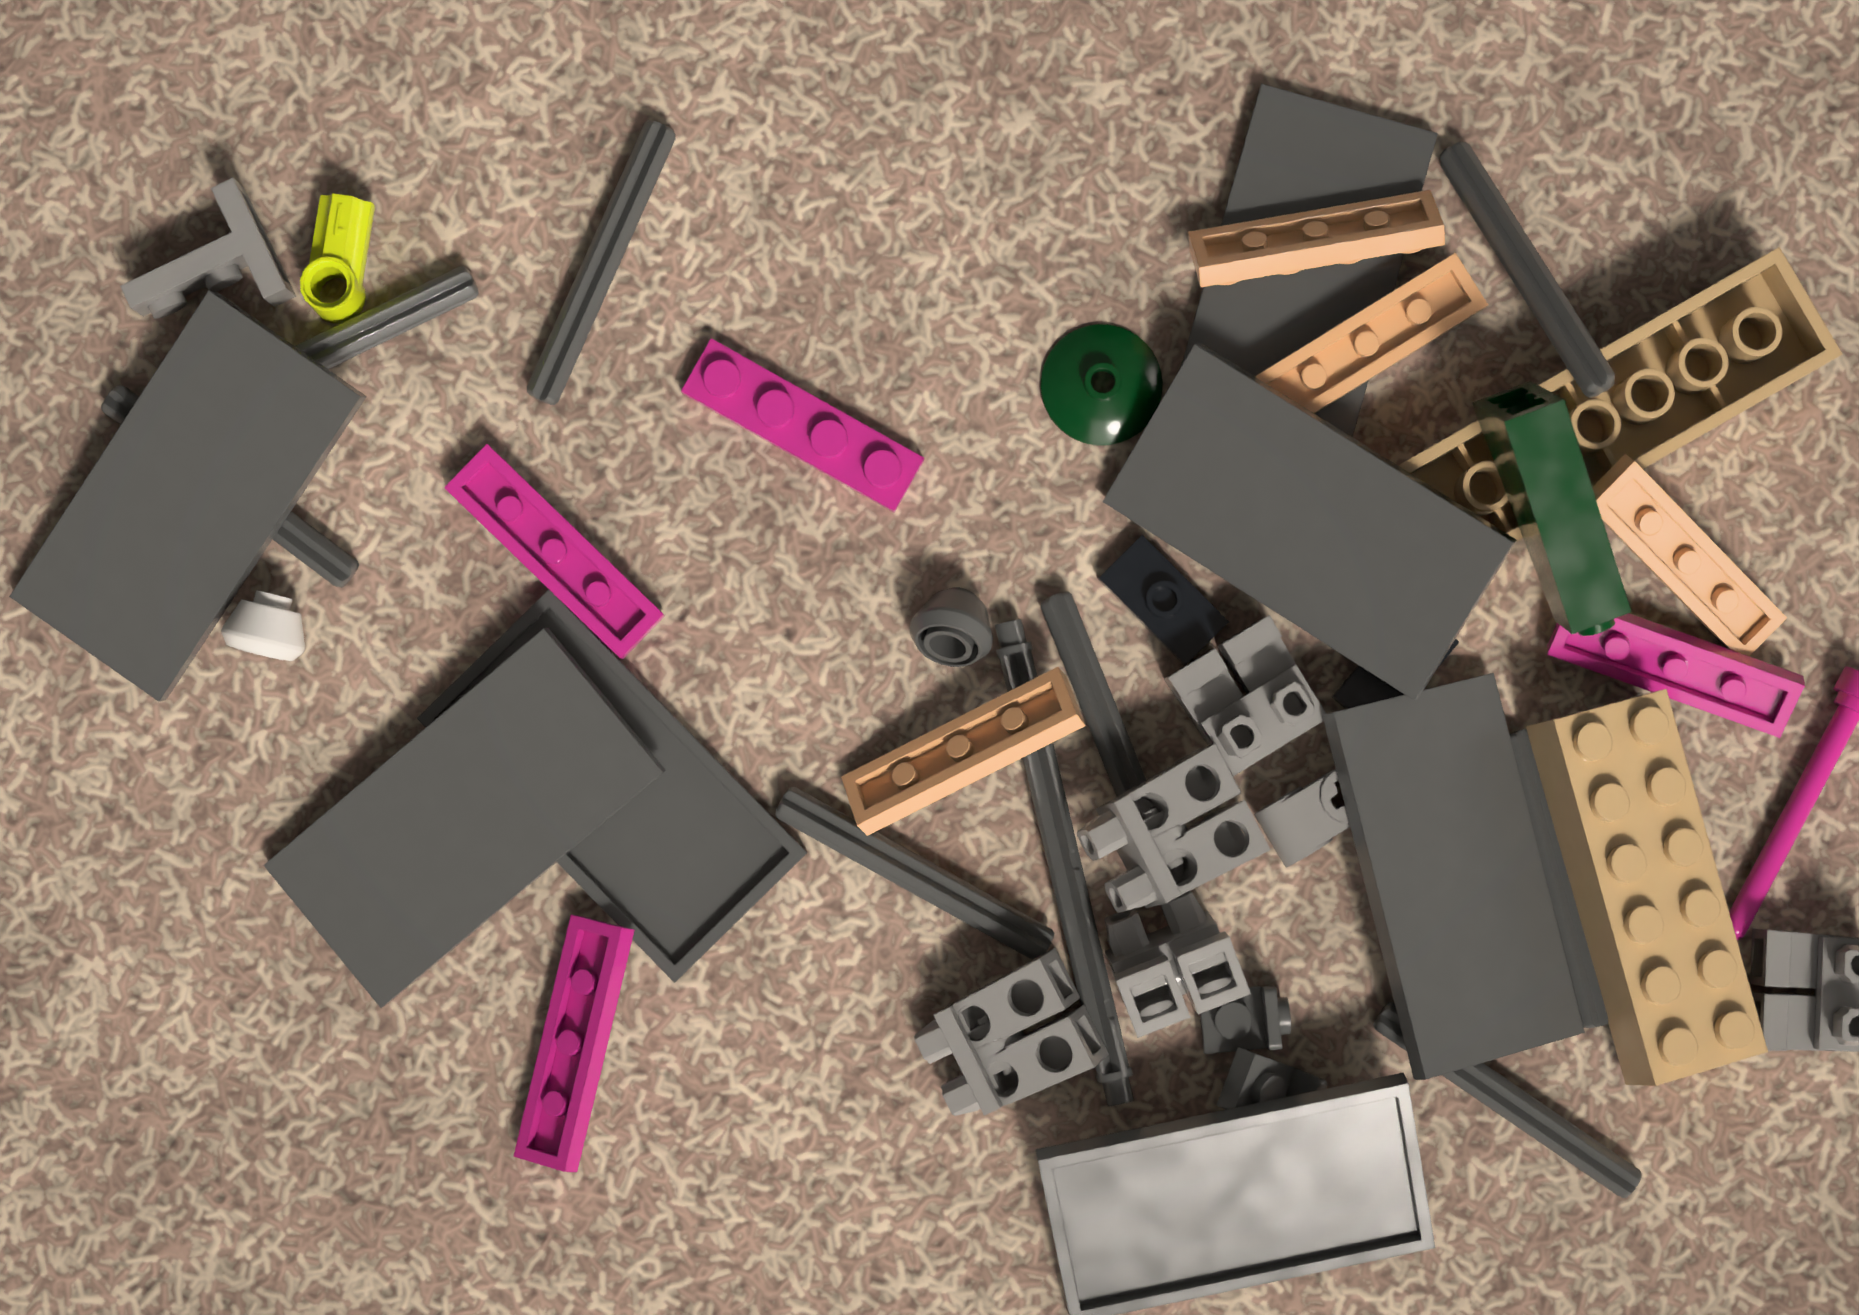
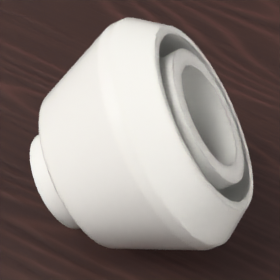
[221,590,305,661]

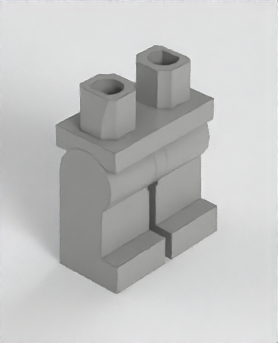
[1077,743,1271,913]
[914,948,1109,1116]

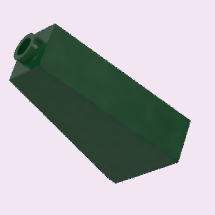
[1472,381,1632,636]

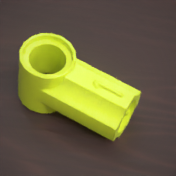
[300,193,375,324]

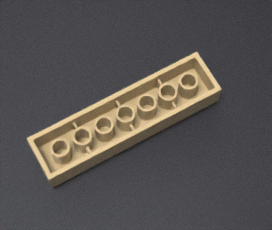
[1398,247,1842,542]

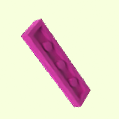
[681,338,925,513]
[444,444,665,660]
[1547,613,1805,738]
[513,915,635,1172]

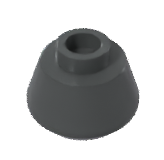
[909,587,993,667]

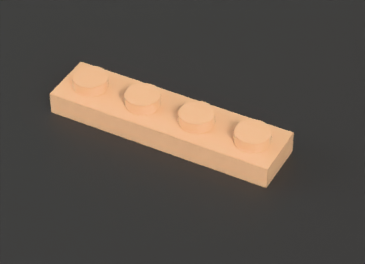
[1188,190,1445,287]
[1255,253,1488,414]
[1592,454,1787,656]
[841,667,1086,836]

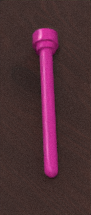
[1729,666,1859,940]

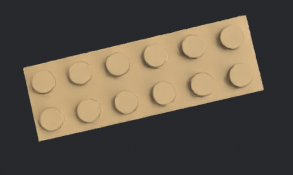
[1526,689,1768,1086]

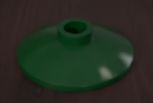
[1041,324,1163,446]

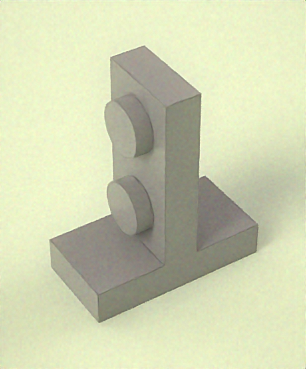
[120,178,296,319]

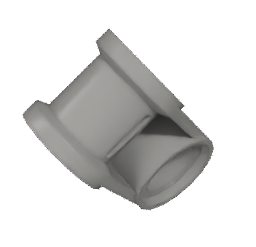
[1254,769,1350,867]

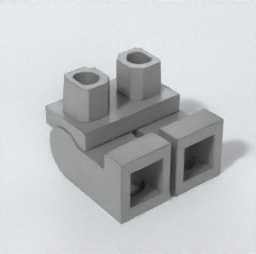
[1164,615,1326,776]
[1104,891,1251,1038]
[1750,928,1859,1052]

